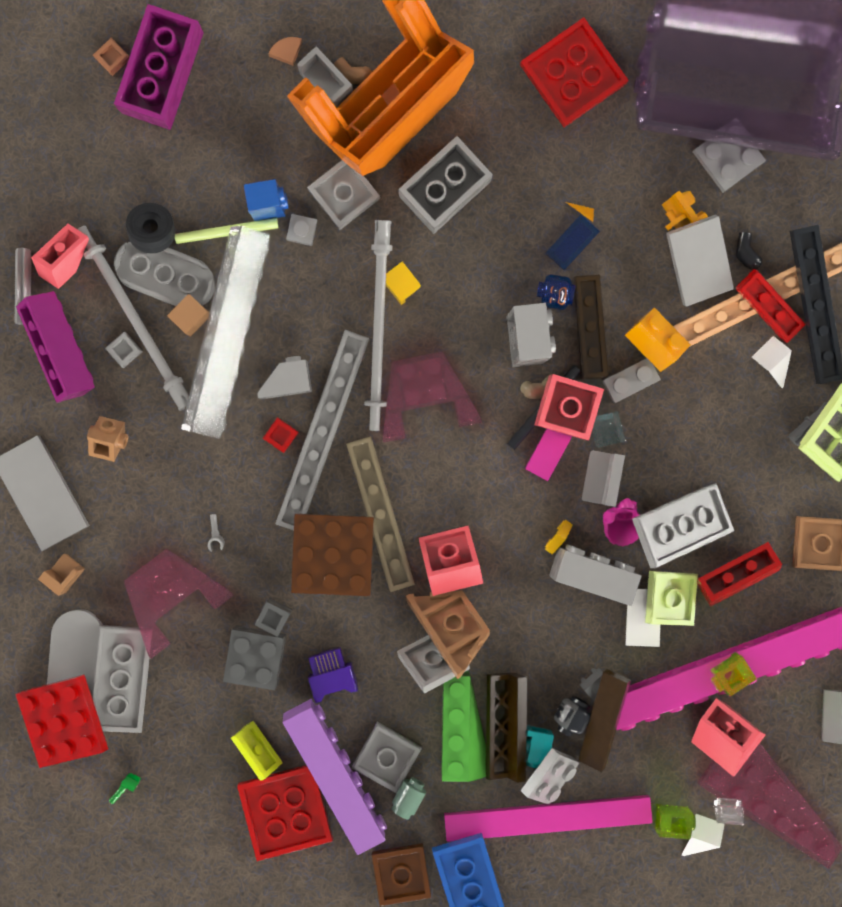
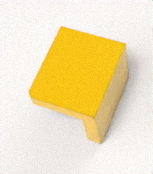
[386,261,421,305]

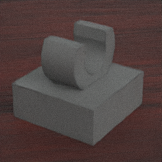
[580,668,603,702]

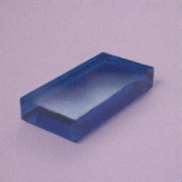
[545,214,600,270]

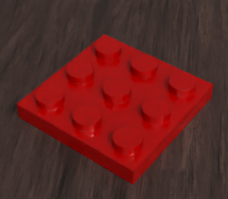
[520,17,629,128]
[15,674,108,768]
[237,765,333,861]

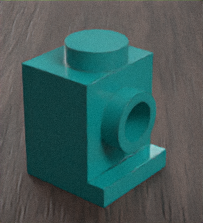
[526,725,554,768]

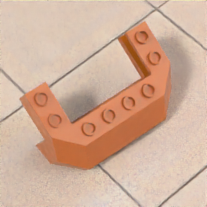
[287,0,474,176]

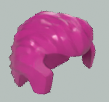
[603,498,640,547]

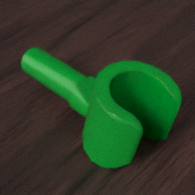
[109,773,141,804]

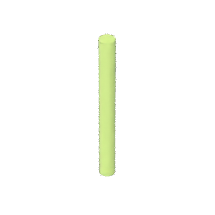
[175,218,279,244]

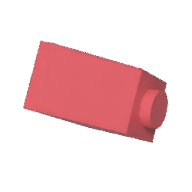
[31,224,89,289]

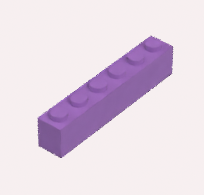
[282,699,387,855]

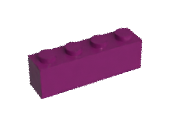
[16,291,95,403]

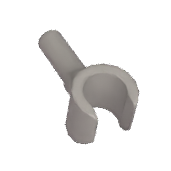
[208,514,225,552]

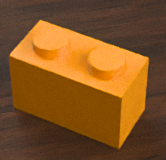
[625,307,691,372]

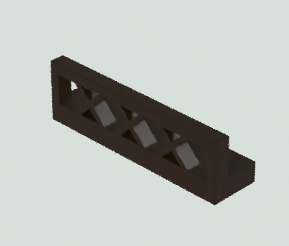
[486,673,527,783]

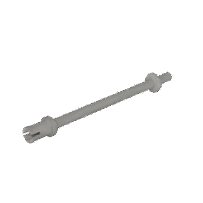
[364,220,393,431]
[77,226,194,411]

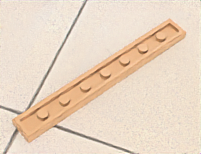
[673,243,842,347]

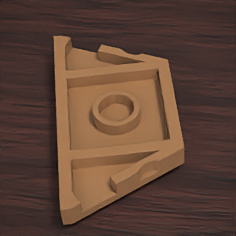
[406,590,490,679]

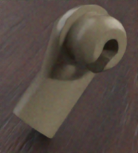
[520,373,552,399]

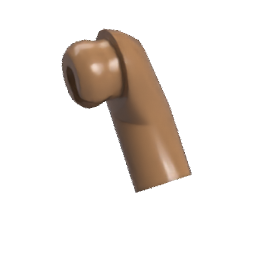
[334,57,372,84]

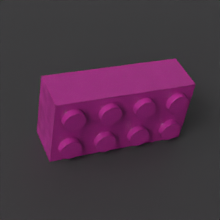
[114,4,204,130]

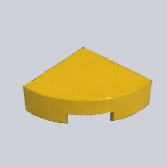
[545,520,573,554]

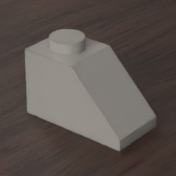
[257,356,312,400]

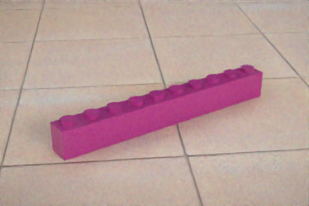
[616,607,842,731]

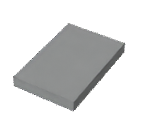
[666,215,734,306]

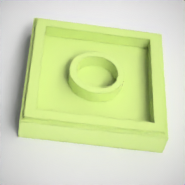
[645,571,698,626]

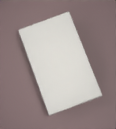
[625,589,660,647]

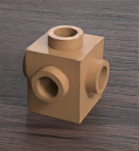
[87,416,128,462]

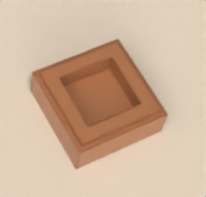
[93,38,129,76]

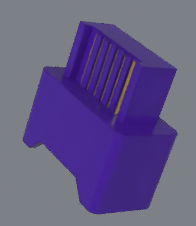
[308,647,358,703]

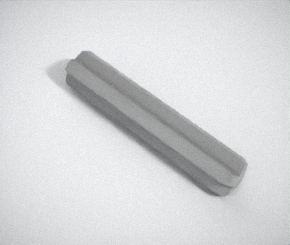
[15,248,31,325]

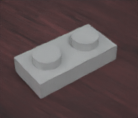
[602,358,661,403]

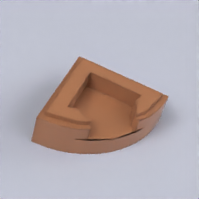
[268,37,302,66]

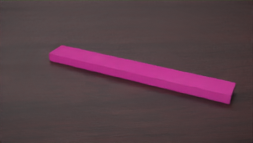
[444,795,652,842]

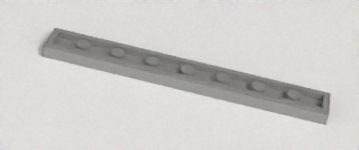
[275,330,369,531]

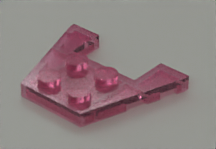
[383,352,482,443]
[124,549,234,659]

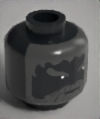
[554,695,592,737]

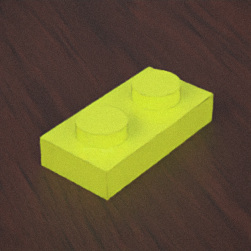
[231,721,283,781]

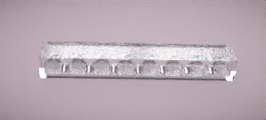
[181,226,270,439]

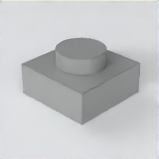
[286,214,318,246]

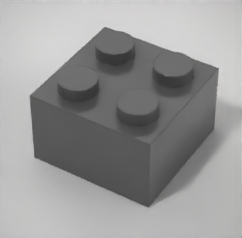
[223,625,287,690]

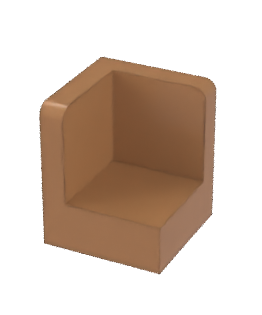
[167,294,212,337]
[38,554,85,596]

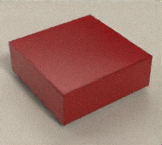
[263,417,299,453]

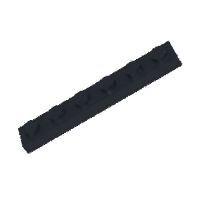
[789,225,842,384]

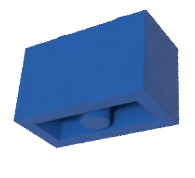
[244,179,289,221]

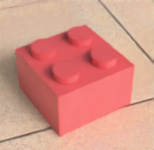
[534,374,604,440]

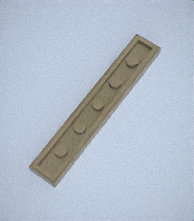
[346,436,415,592]

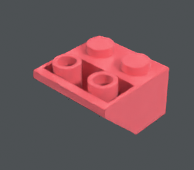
[691,698,766,776]

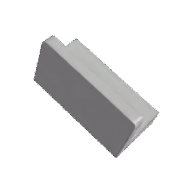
[582,450,625,507]

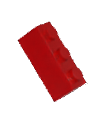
[697,542,783,607]

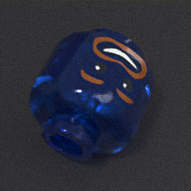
[536,274,576,310]

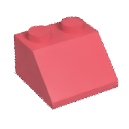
[419,526,483,596]

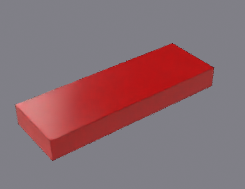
[735,269,806,343]

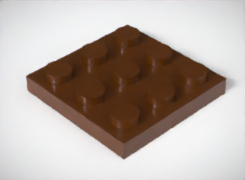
[291,513,374,596]

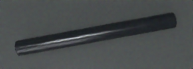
[507,365,581,450]

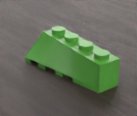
[441,671,486,782]

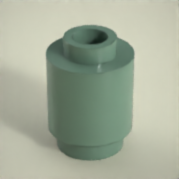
[391,777,427,819]

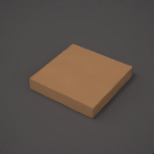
[792,516,842,571]

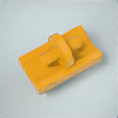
[662,190,708,231]

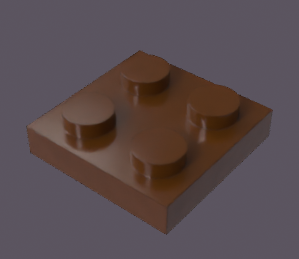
[372,843,431,906]

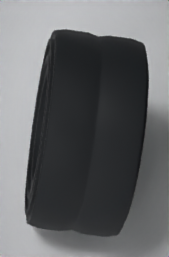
[126,203,175,254]

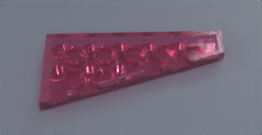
[697,743,842,869]

